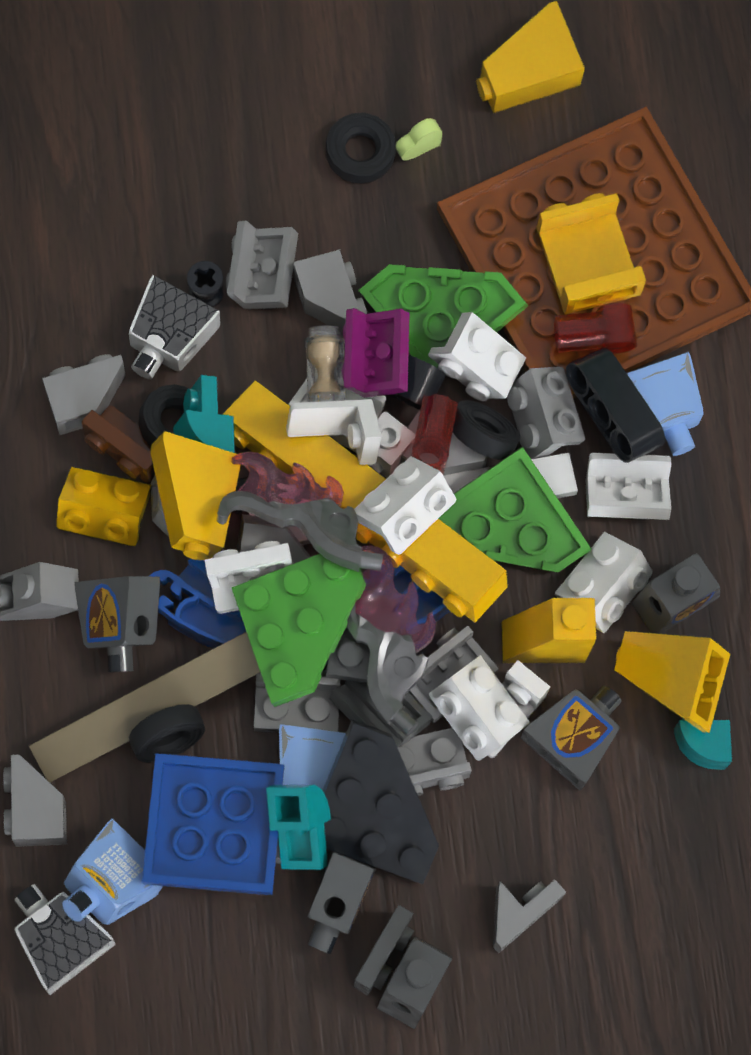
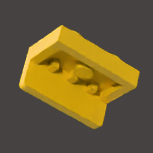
[56,467,151,546]

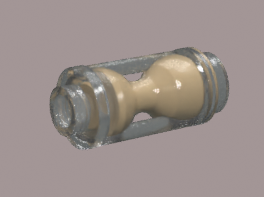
[304,326,346,402]

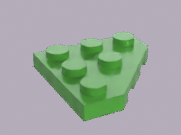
[359,264,528,368]
[438,447,592,573]
[232,554,367,707]

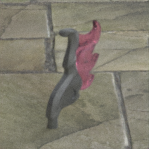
[217,452,383,572]
[347,546,436,736]

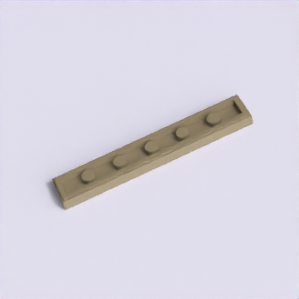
[29,632,260,782]

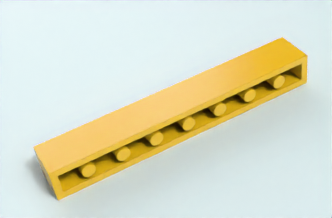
[223,380,508,623]

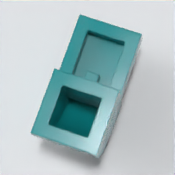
[173,375,235,453]
[674,720,732,770]
[266,785,331,870]

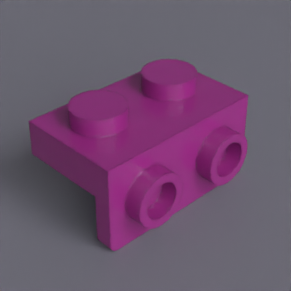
[341,308,410,398]

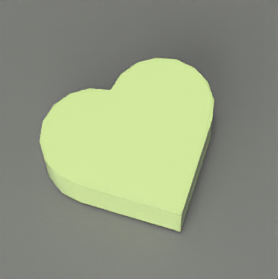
[396,118,442,161]

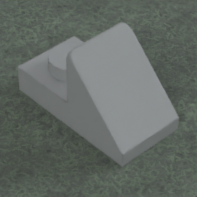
[493,880,566,954]

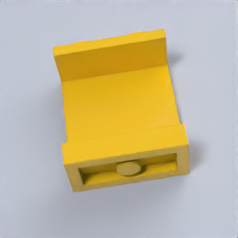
[536,193,646,315]

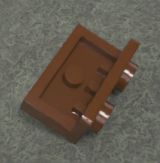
[82,406,155,484]

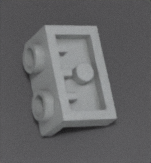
[254,670,340,732]
[398,728,472,796]

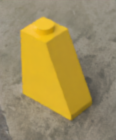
[476,1,585,113]
[150,431,242,560]
[501,598,596,663]
[614,631,730,733]

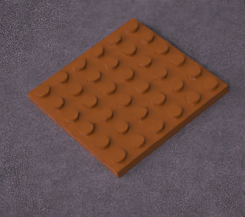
[437,107,751,398]

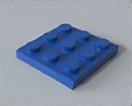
[142,753,284,896]

